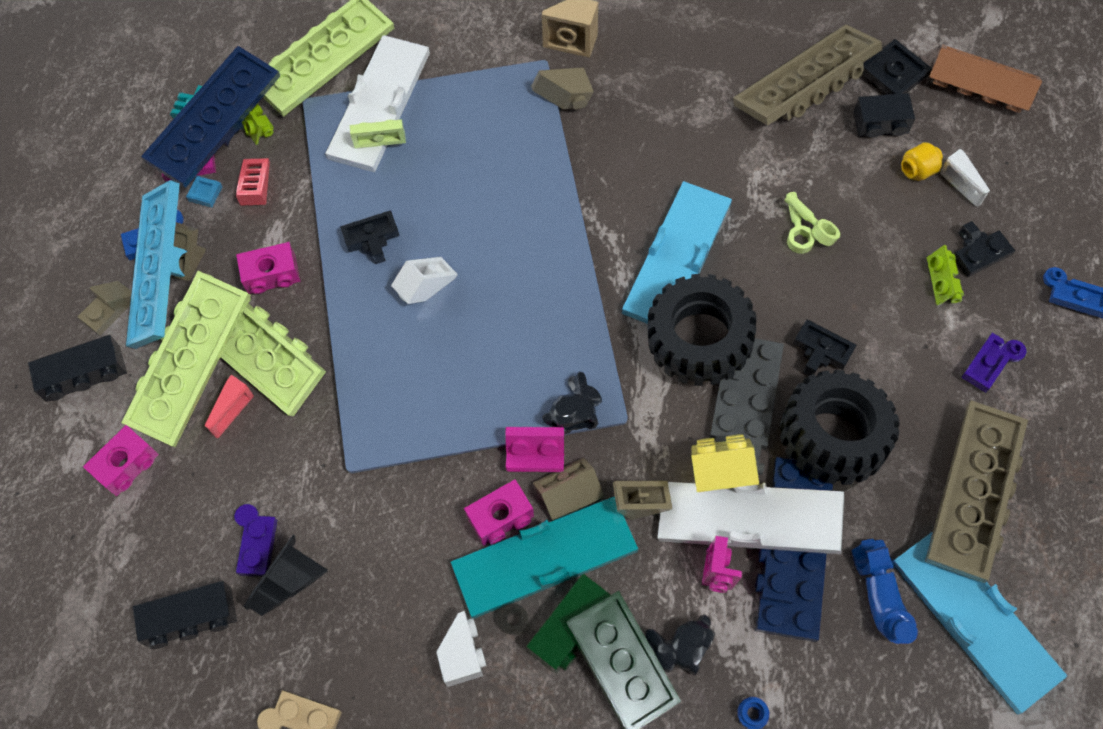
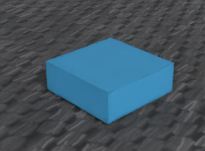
[186,176,223,208]

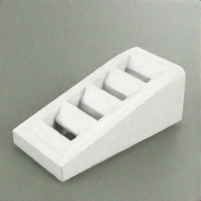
[940,149,990,207]

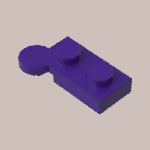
[961,332,1027,393]
[235,504,278,577]

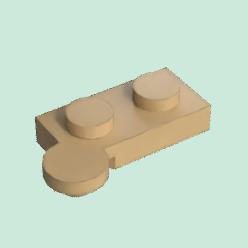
[257,690,342,729]

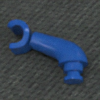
[852,539,918,644]

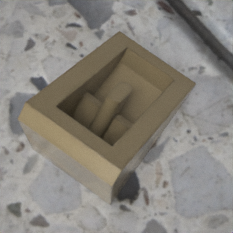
[613,481,673,520]

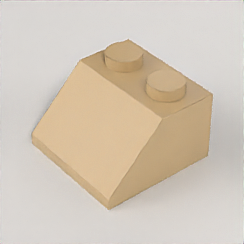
[542,0,598,58]

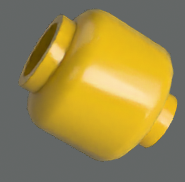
[901,142,943,181]

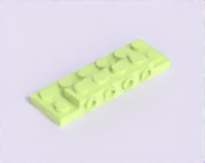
[263,0,394,117]
[121,271,251,447]
[207,274,326,416]

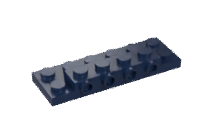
[755,457,833,642]

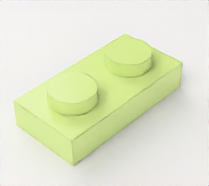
[350,120,406,149]

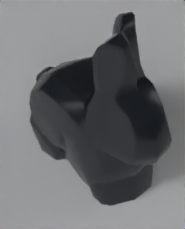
[542,371,602,434]
[645,614,716,676]

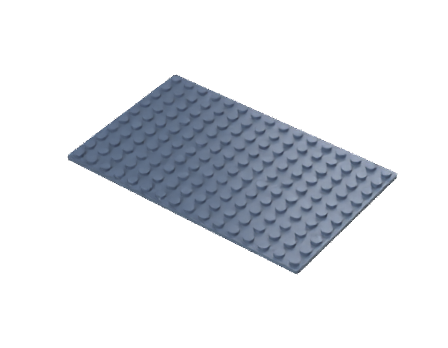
[303,60,628,473]

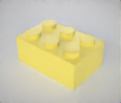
[691,434,759,492]

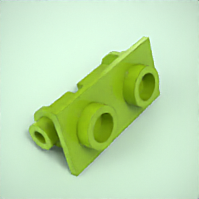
[242,103,274,145]
[927,245,964,305]

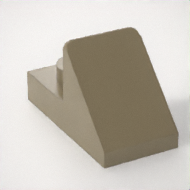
[170,222,206,281]
[78,281,132,336]

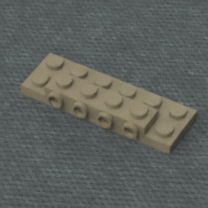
[733,25,882,126]
[925,400,1028,583]

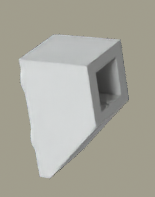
[437,611,486,687]

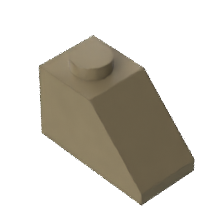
[531,68,594,110]

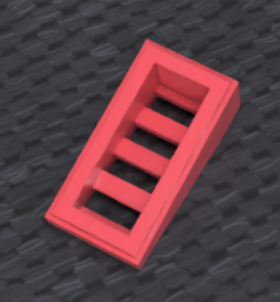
[236,158,270,206]
[205,375,254,438]

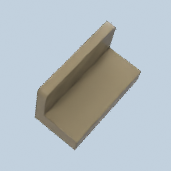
[533,458,604,521]

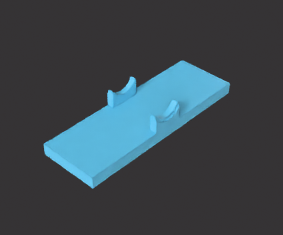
[126,180,187,349]
[622,181,732,323]
[893,532,1067,715]

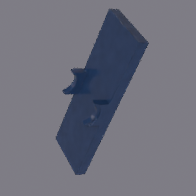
[141,46,280,188]

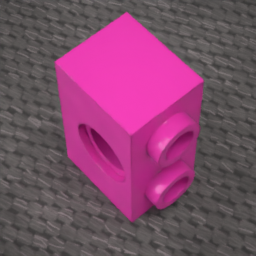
[236,242,301,294]
[83,425,159,497]
[464,479,534,546]

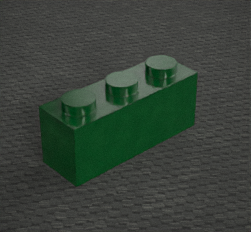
[526,574,611,675]

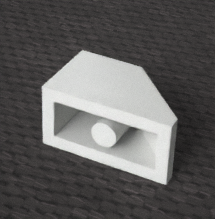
[391,257,458,304]

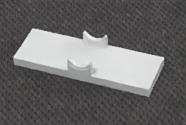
[325,35,430,173]
[658,482,844,554]

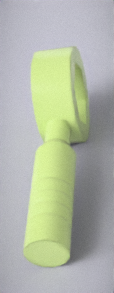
[786,192,815,254]
[784,193,840,246]

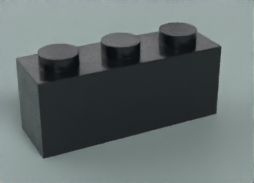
[28,334,127,402]
[133,581,237,649]

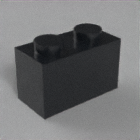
[853,93,915,138]

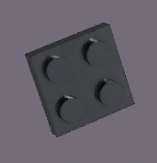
[862,39,933,95]

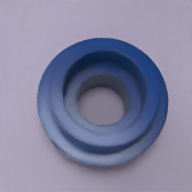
[737,697,770,729]

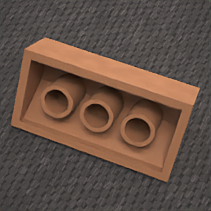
[930,44,1042,113]

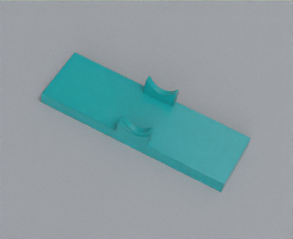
[451,496,638,619]

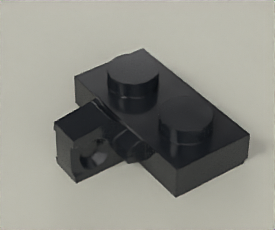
[340,210,400,264]
[954,221,1016,277]
[793,319,857,376]

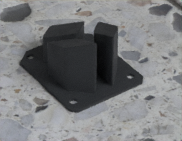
[244,535,328,616]

